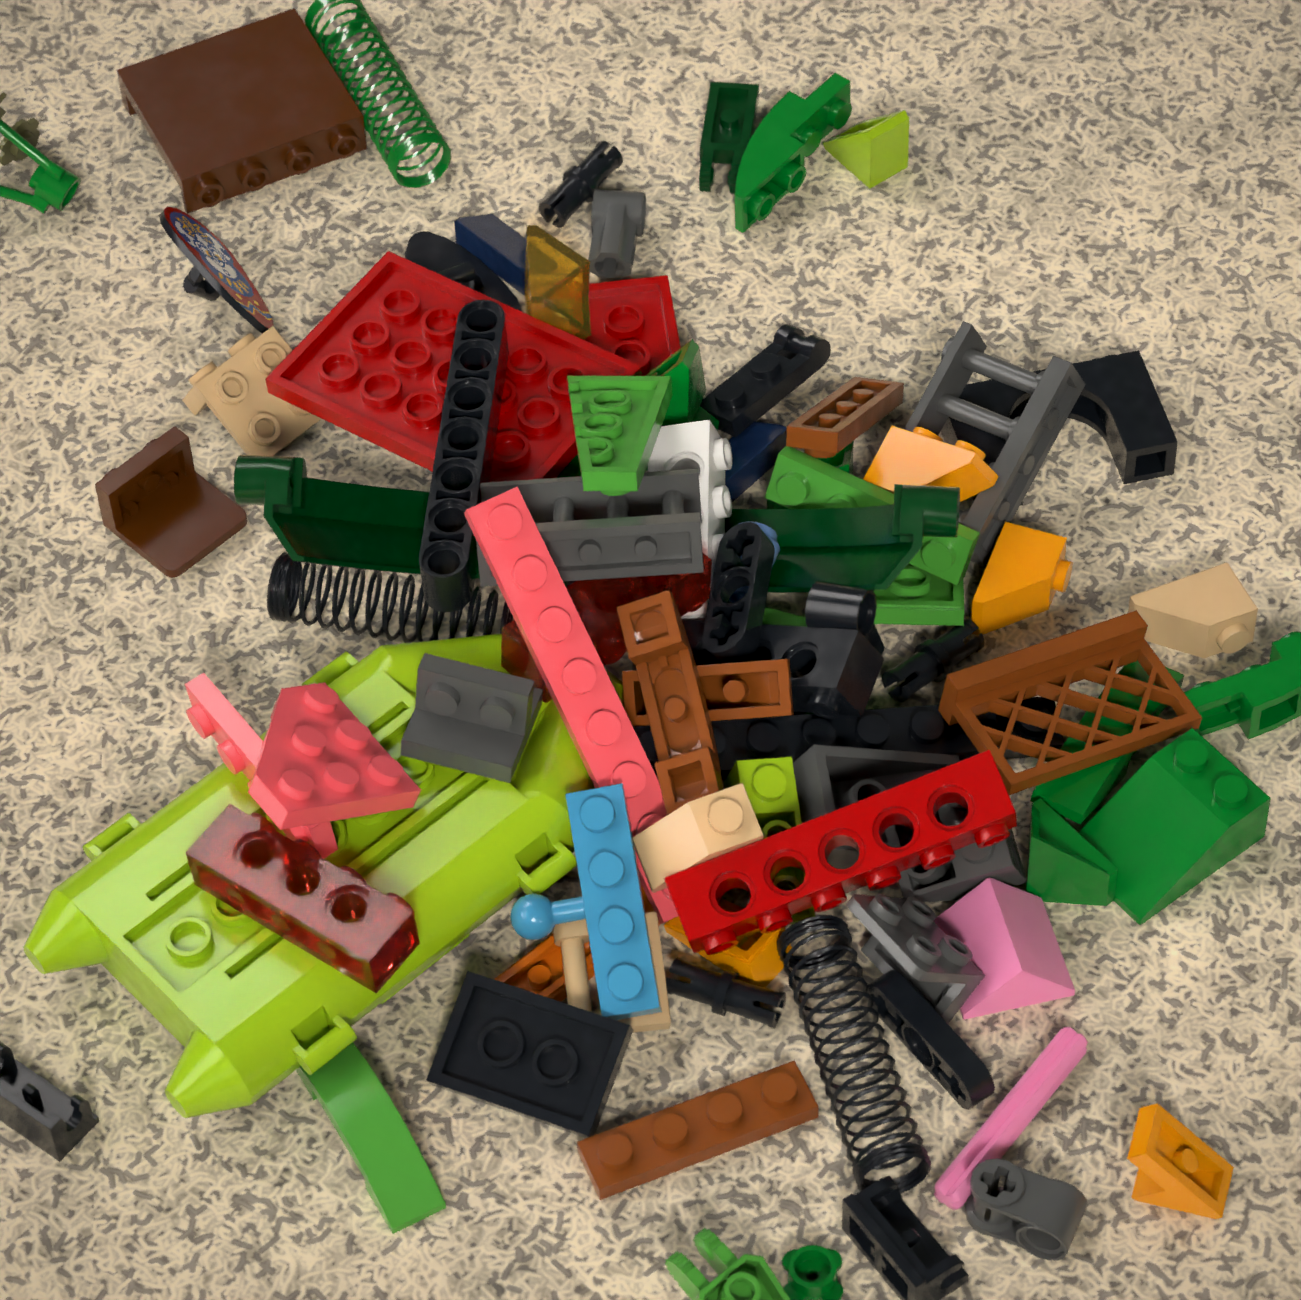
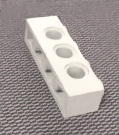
[645,420,732,621]

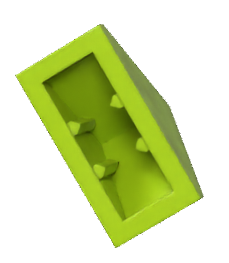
[822,110,909,189]

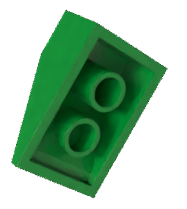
[1078,728,1271,925]

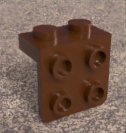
[95,426,247,578]

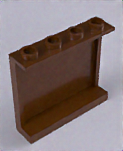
[117,8,367,214]

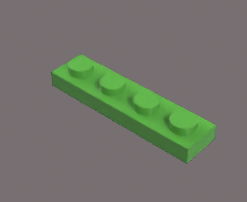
[765,446,980,586]

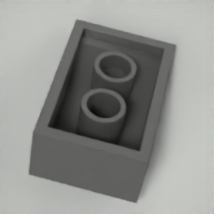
[793,745,960,869]

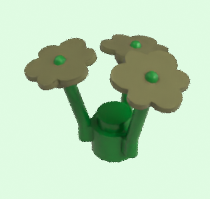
[0,92,81,214]

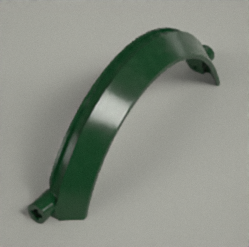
[234,455,960,593]

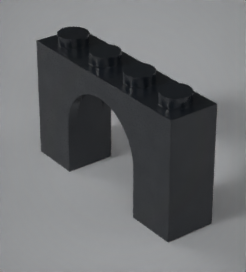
[941,350,1178,508]

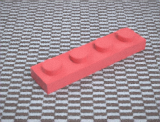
[185,672,338,862]

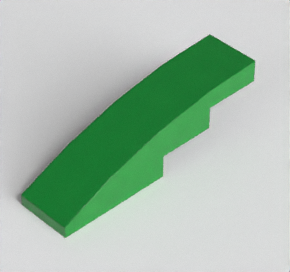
[1030,660,1184,824]

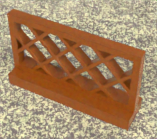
[938,610,1202,795]

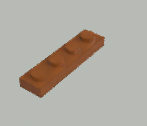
[786,376,904,458]
[577,1060,819,1200]

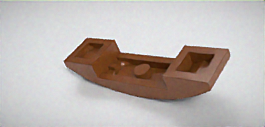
[616,590,723,815]

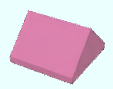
[934,877,1075,1020]

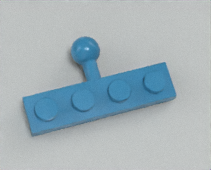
[510,783,662,1020]

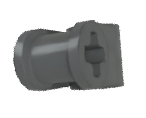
[965,1158,1088,1261]

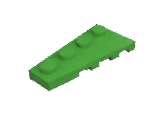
[567,376,673,496]

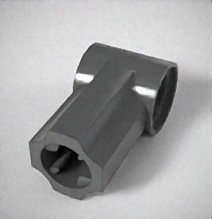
[588,189,646,281]

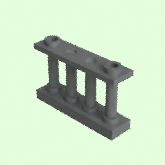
[904,321,1086,567]
[476,469,704,587]

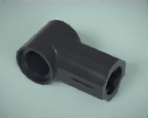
[805,580,885,655]

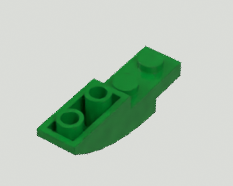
[735,73,852,233]
[1184,631,1301,740]

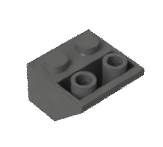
[885,803,1027,902]

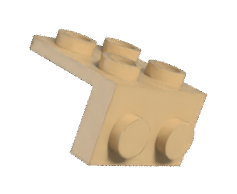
[182,326,322,456]

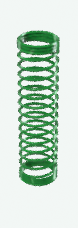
[305,0,451,188]

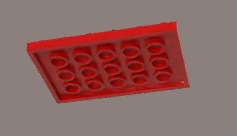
[266,251,642,482]

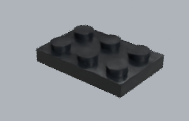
[426,971,634,1138]

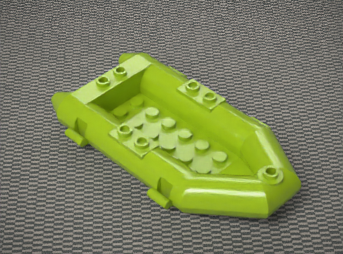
[23,632,625,1118]

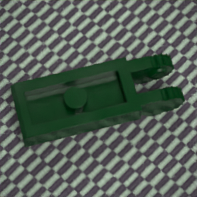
[699,81,759,194]

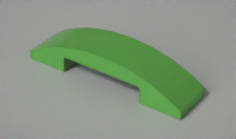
[296,1043,446,1234]

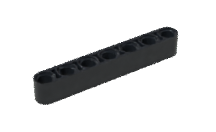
[419,300,509,613]

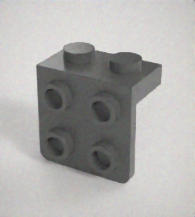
[847,894,985,1024]

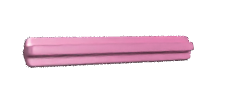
[934,1027,1088,1210]

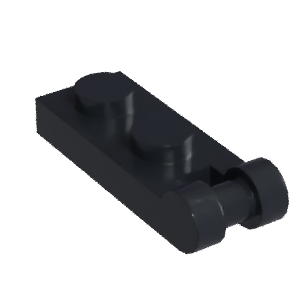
[700,324,831,438]

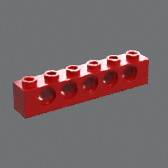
[664,749,1017,955]

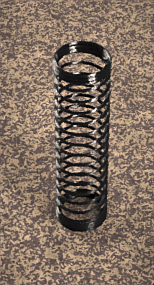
[267,552,520,643]
[777,915,931,1194]

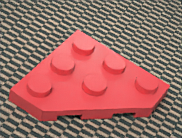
[248,683,421,830]

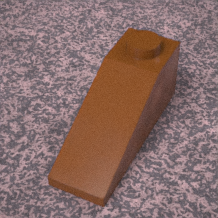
[622,659,794,727]

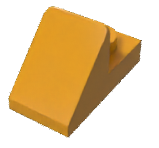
[1127,1103,1234,1219]

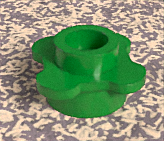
[782,1245,843,1300]

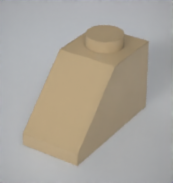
[1128,563,1258,659]
[633,783,763,893]

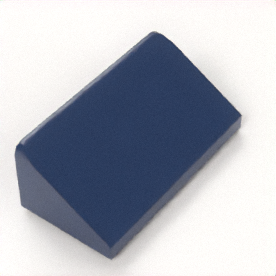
[454,214,560,295]
[725,422,787,502]

